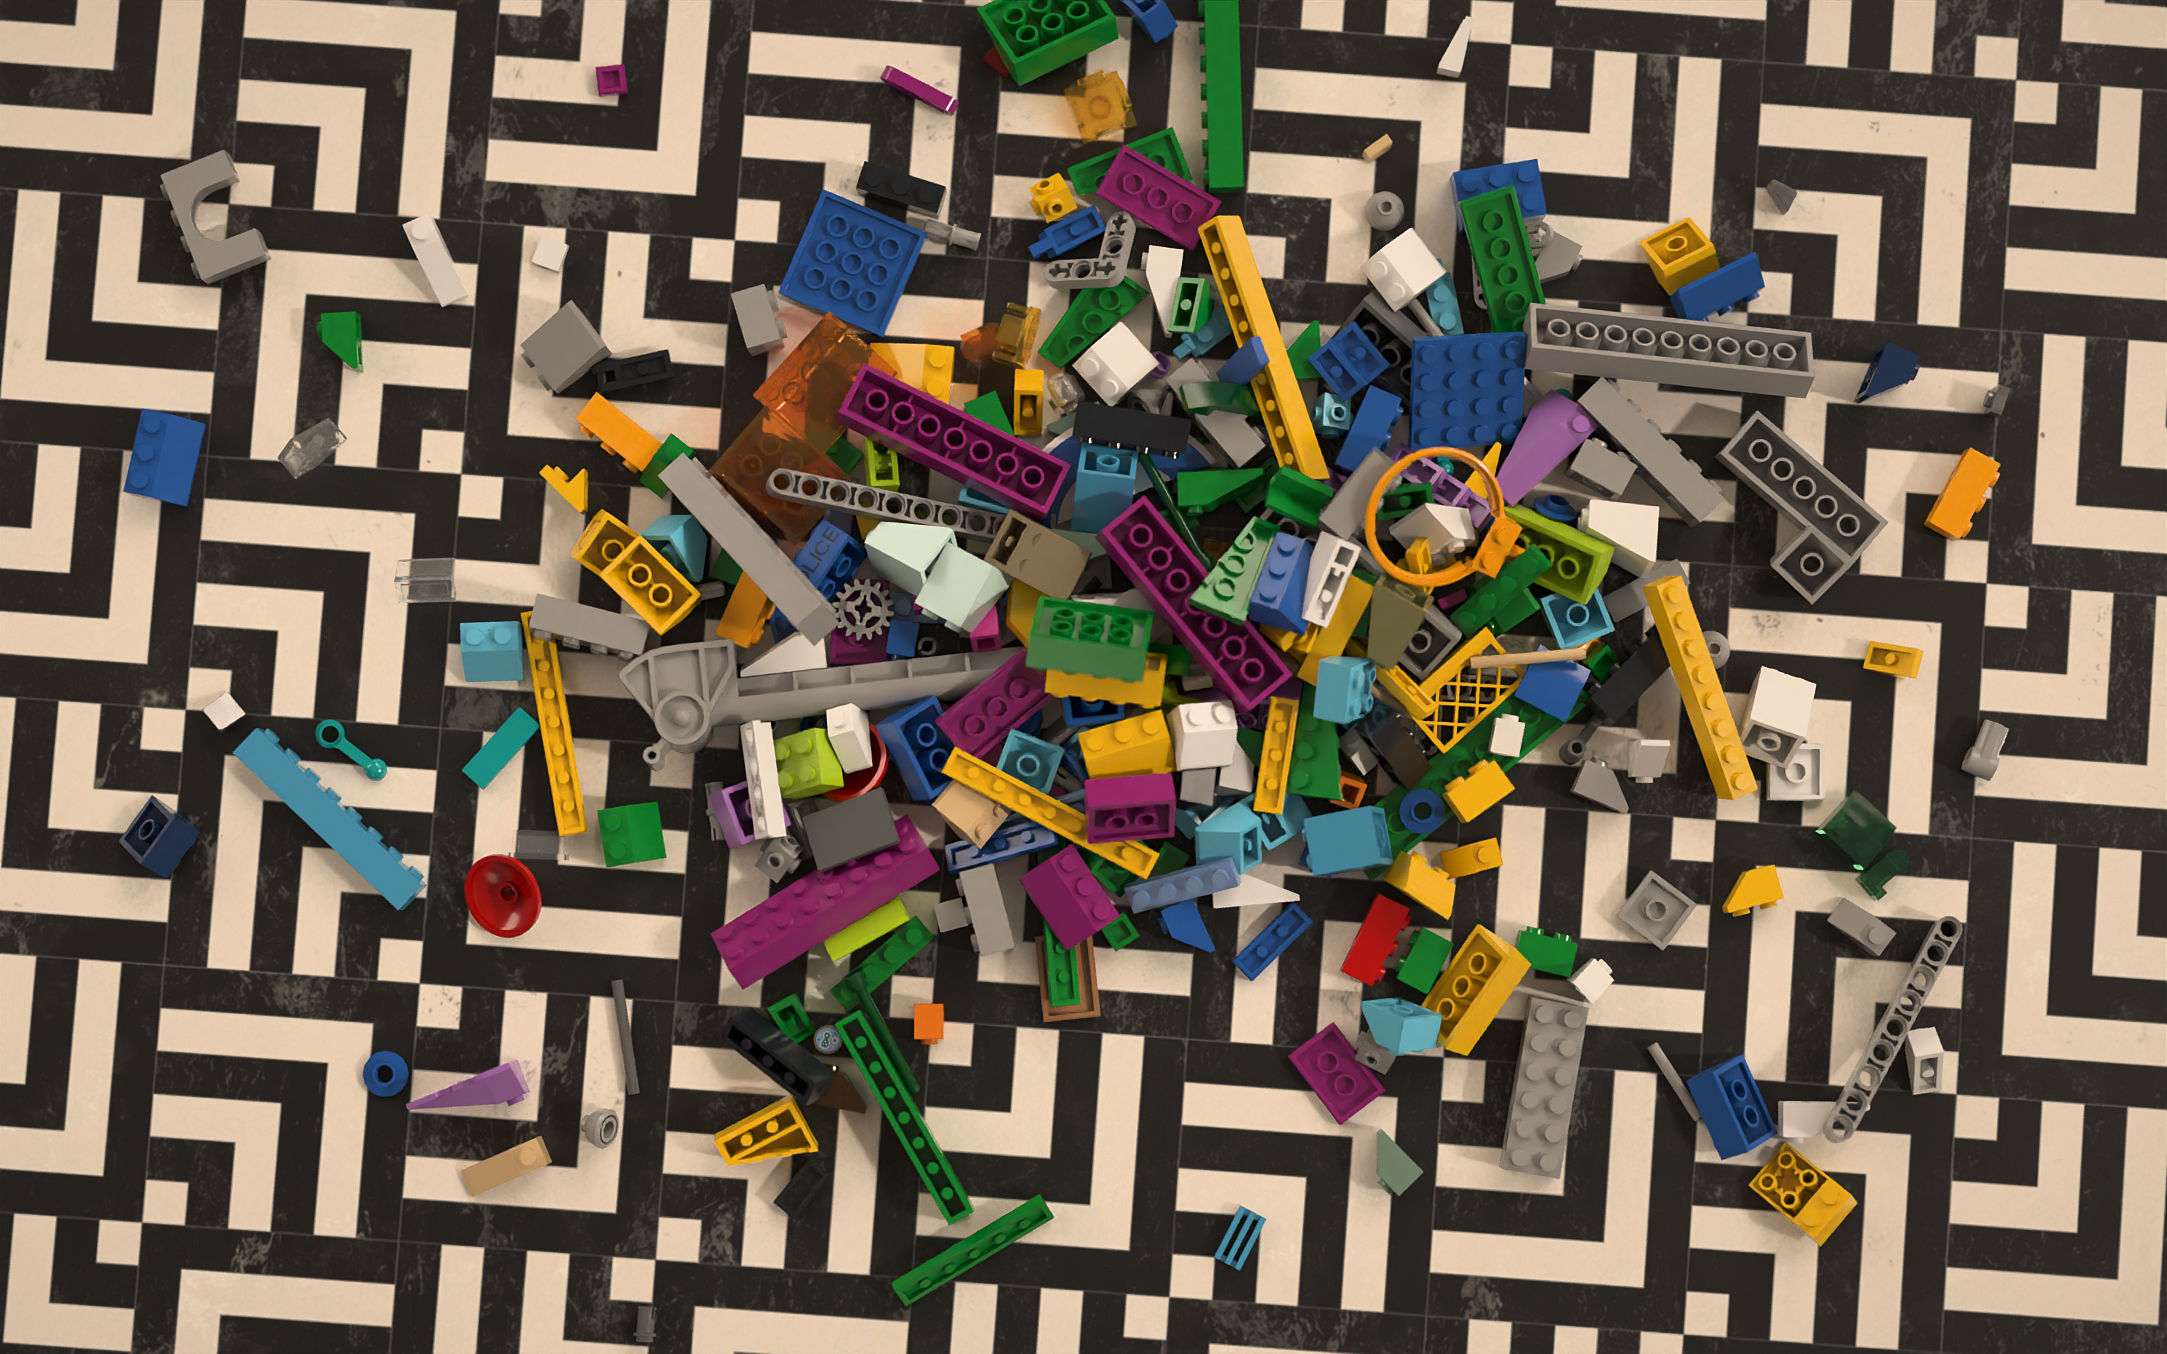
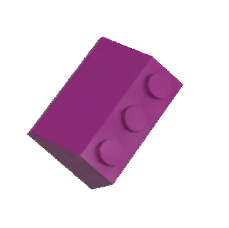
[1084,773,1176,844]
[1018,844,1120,951]

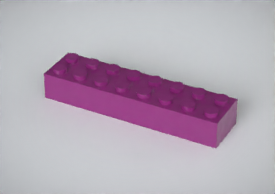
[836,363,1070,523]
[1095,495,1293,715]
[711,814,940,990]

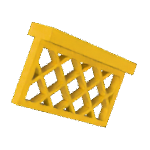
[1411,626,1525,754]

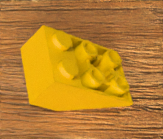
[1749,1142,1857,1247]

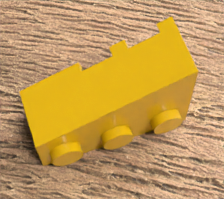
[714,1094,818,1166]

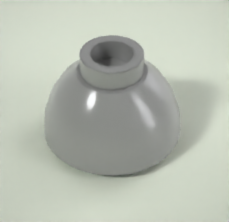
[1365,191,1404,231]
[1127,388,1165,414]
[1702,631,1730,670]
[580,1109,619,1149]

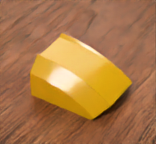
[570,509,640,576]

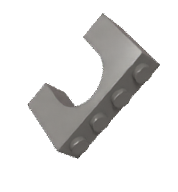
[160,150,271,284]

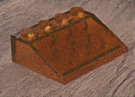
[753,311,897,457]
[708,404,853,546]

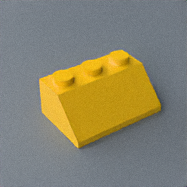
[599,535,702,636]
[1078,710,1178,780]

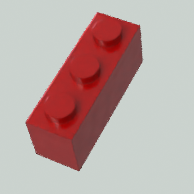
[1339,893,1411,986]

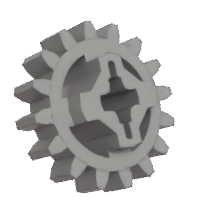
[832,579,894,641]

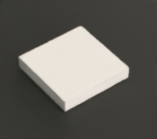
[1766,743,1825,801]

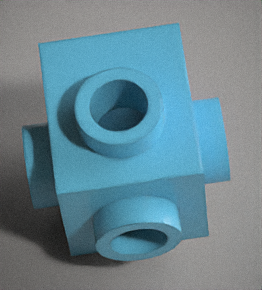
[1310,393,1353,439]

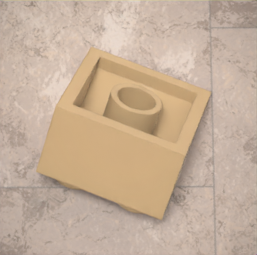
[931,779,1013,849]

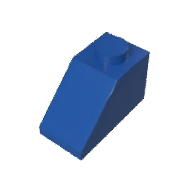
[1120,0,1178,43]
[1158,898,1215,952]

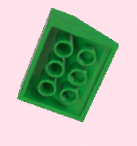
[977,0,1119,86]
[1026,596,1154,683]

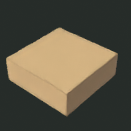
[1362,134,1393,163]

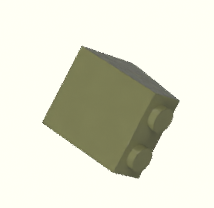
[1367,570,1434,671]

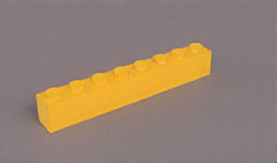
[1642,576,1758,800]

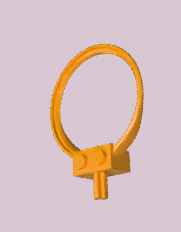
[1365,447,1525,587]

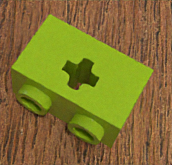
[863,436,900,492]

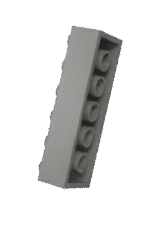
[1576,377,1725,528]
[1715,411,1888,563]
[1499,997,1589,1179]

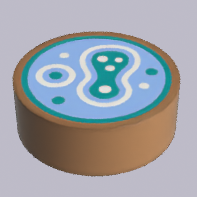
[814,1025,843,1054]

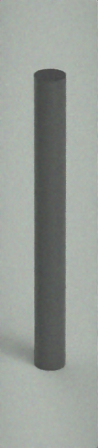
[611,979,640,1095]

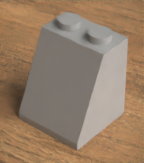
[521,300,613,394]

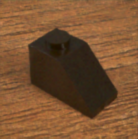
[813,1063,867,1114]

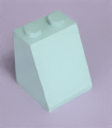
[864,521,958,597]
[915,542,1014,633]

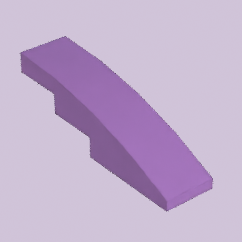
[1390,442,1493,533]

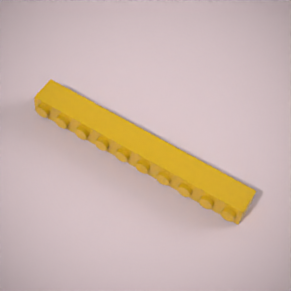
[1198,216,1330,483]

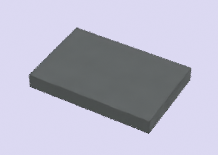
[802,787,900,872]

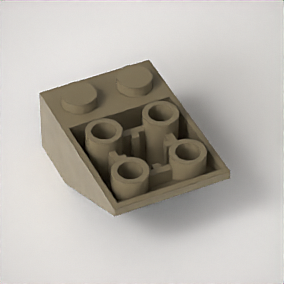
[984,509,1092,600]

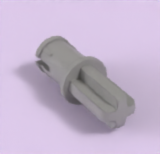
[924,219,981,251]

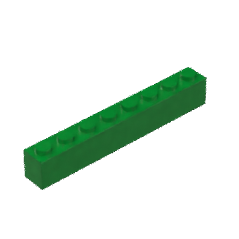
[1198,0,1244,193]
[834,1009,975,1226]

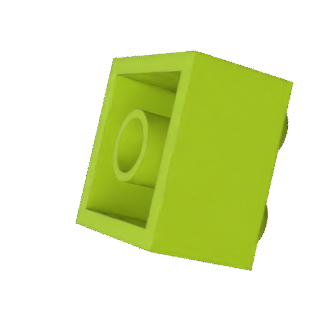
[773,728,844,799]

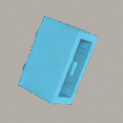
[1313,656,1377,724]
[1237,778,1313,851]
[1195,802,1262,875]

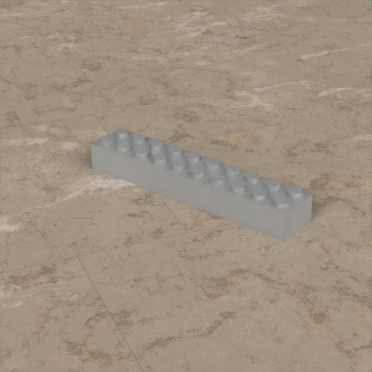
[1523,303,1815,399]

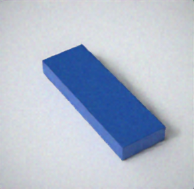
[1232,901,1313,982]

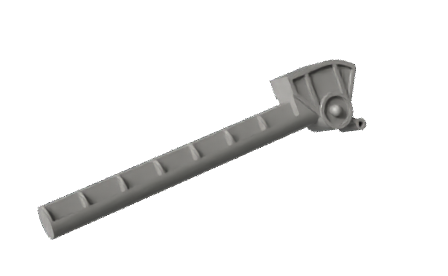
[619,639,1047,771]

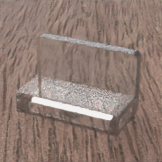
[394,558,456,603]
[509,830,571,860]

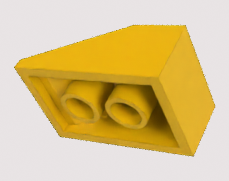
[868,343,955,405]

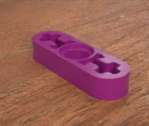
[880,65,959,116]

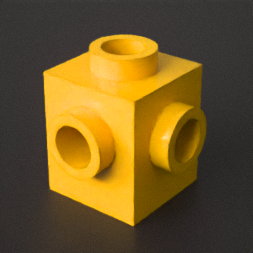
[1029,173,1077,223]

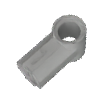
[1961,720,2009,781]

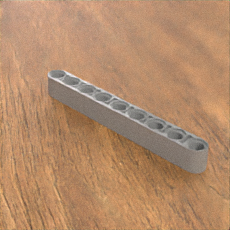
[766,468,1006,544]
[1823,916,1962,1143]

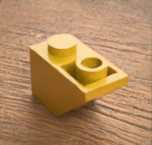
[1722,865,1784,917]

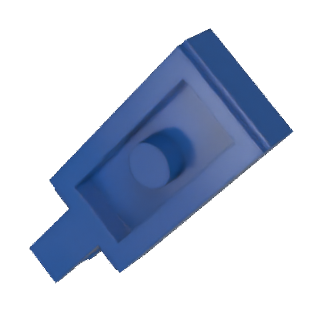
[1028,205,1106,260]

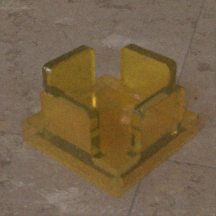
[1064,70,1136,145]
[992,302,1042,369]

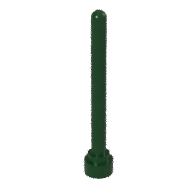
[1138,452,1217,572]
[842,968,920,1094]

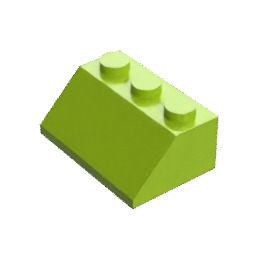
[823,895,912,962]

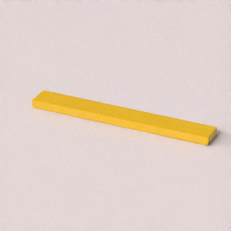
[521,611,589,837]
[941,747,1159,879]

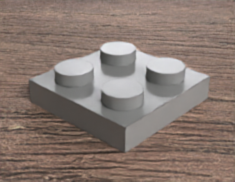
[1616,870,1697,951]

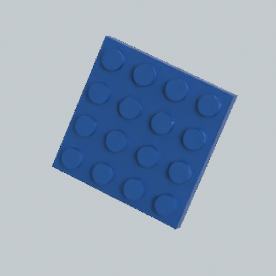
[778,189,928,338]
[1408,331,1527,450]

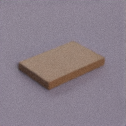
[1035,935,1101,1022]

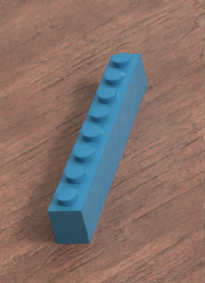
[233,728,427,910]

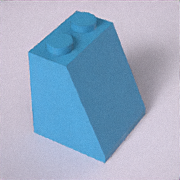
[1071,442,1139,534]
[1302,806,1394,877]

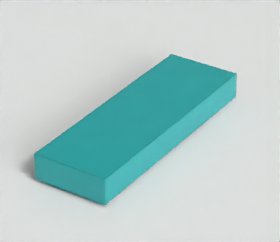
[462,707,540,790]

